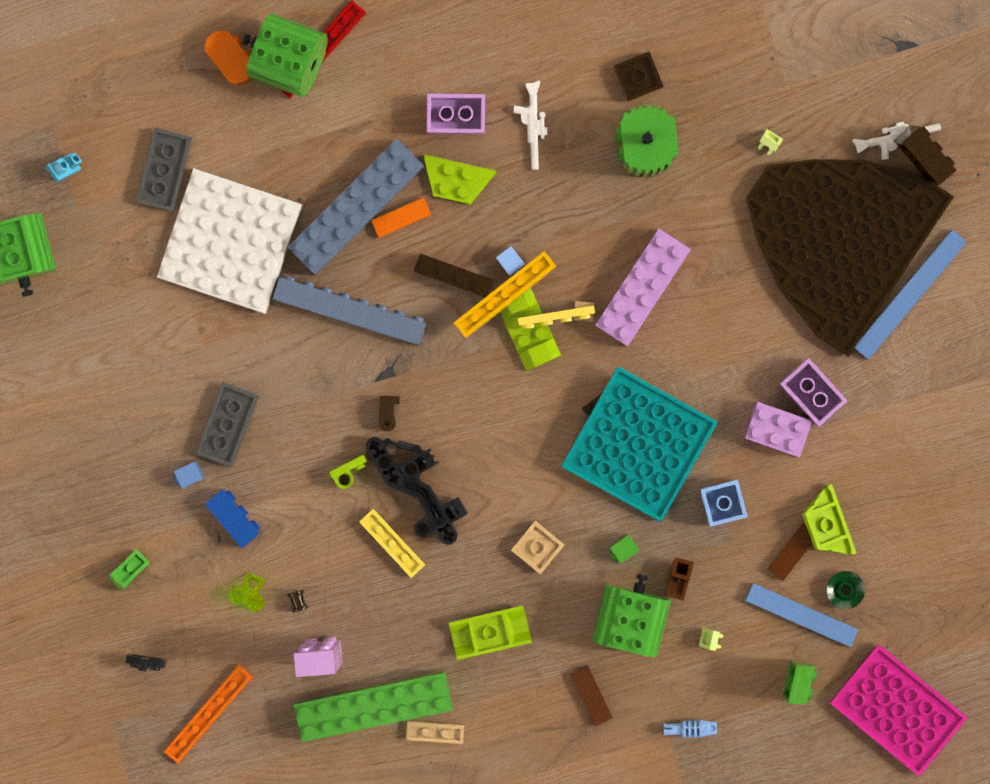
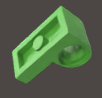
[108,549,150,592]

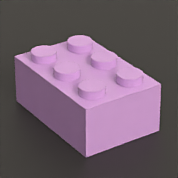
[427,94,485,135]
[778,358,847,427]
[743,402,812,457]

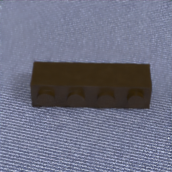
[414,253,493,298]

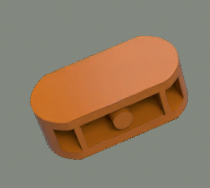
[205,31,252,85]

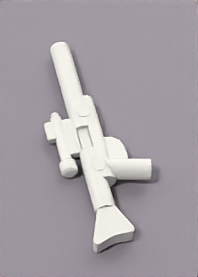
[513,81,547,170]
[852,121,941,160]

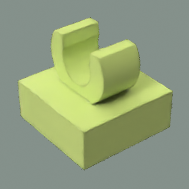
[758,129,783,155]
[699,628,723,651]

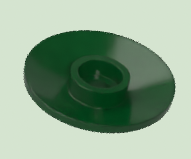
[826,571,865,609]

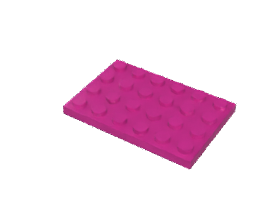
[829,644,968,776]

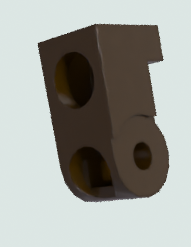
[379,395,400,432]

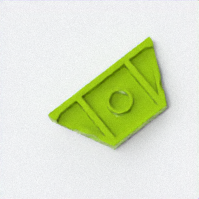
[424,155,496,205]
[802,484,856,555]

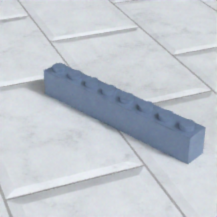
[273,275,427,345]

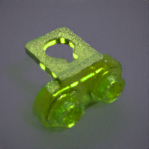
[228,573,265,612]

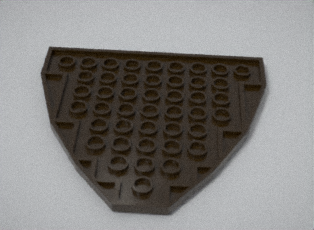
[746,159,954,357]

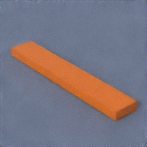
[163,664,253,764]

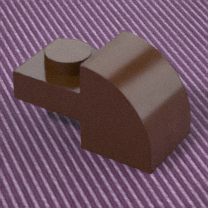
[665,557,694,601]

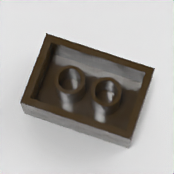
[893,125,957,186]

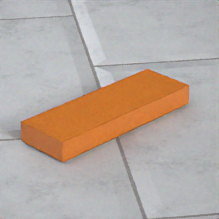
[371,197,431,238]

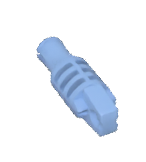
[664,720,717,738]

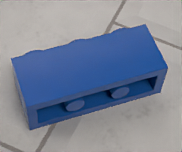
[205,489,261,548]

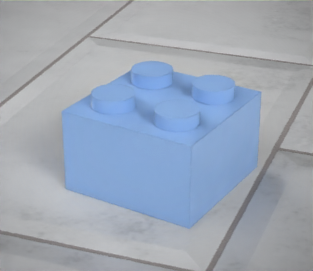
[699,479,748,527]

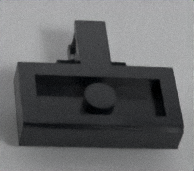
[125,654,167,672]

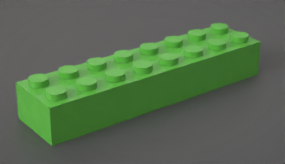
[294,671,453,742]

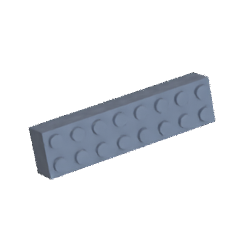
[288,139,425,275]

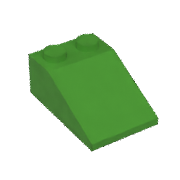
[782,660,817,704]

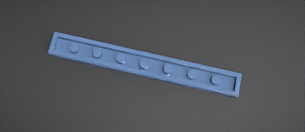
[854,230,967,360]

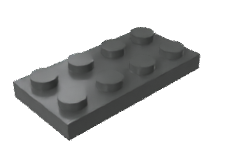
[136,128,192,212]
[196,382,259,467]

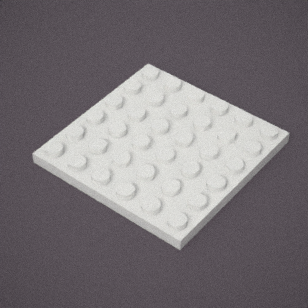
[157,168,302,314]

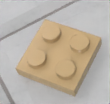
[511,521,565,575]

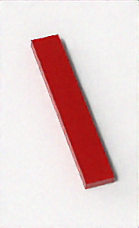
[280,0,366,99]

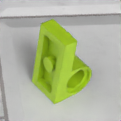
[329,454,368,489]

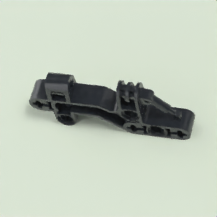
[366,437,468,545]

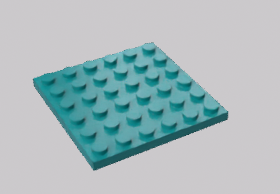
[561,365,718,522]

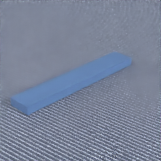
[745,583,858,647]

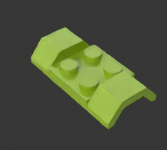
[500,288,561,371]
[449,605,532,660]

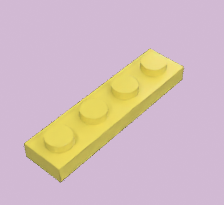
[516,306,595,329]
[359,508,425,578]

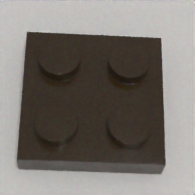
[614,51,664,102]

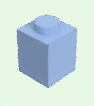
[496,246,525,276]

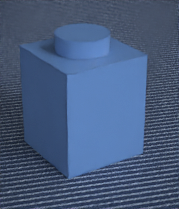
[173,461,205,489]

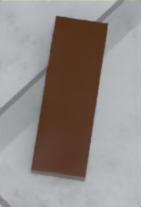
[768,523,812,581]
[571,666,613,726]

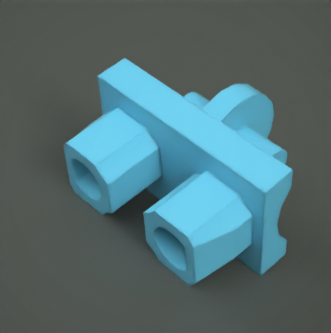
[45,153,82,183]

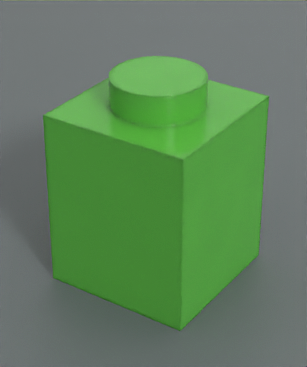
[609,534,640,563]

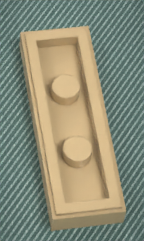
[406,720,464,744]

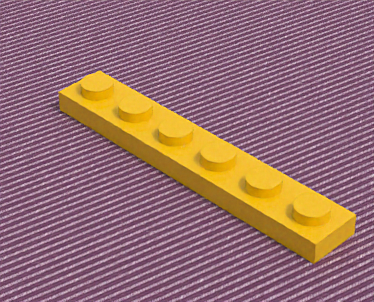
[454,251,556,338]

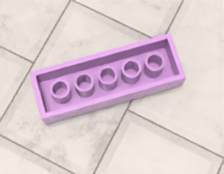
[595,229,691,346]
[294,637,343,677]

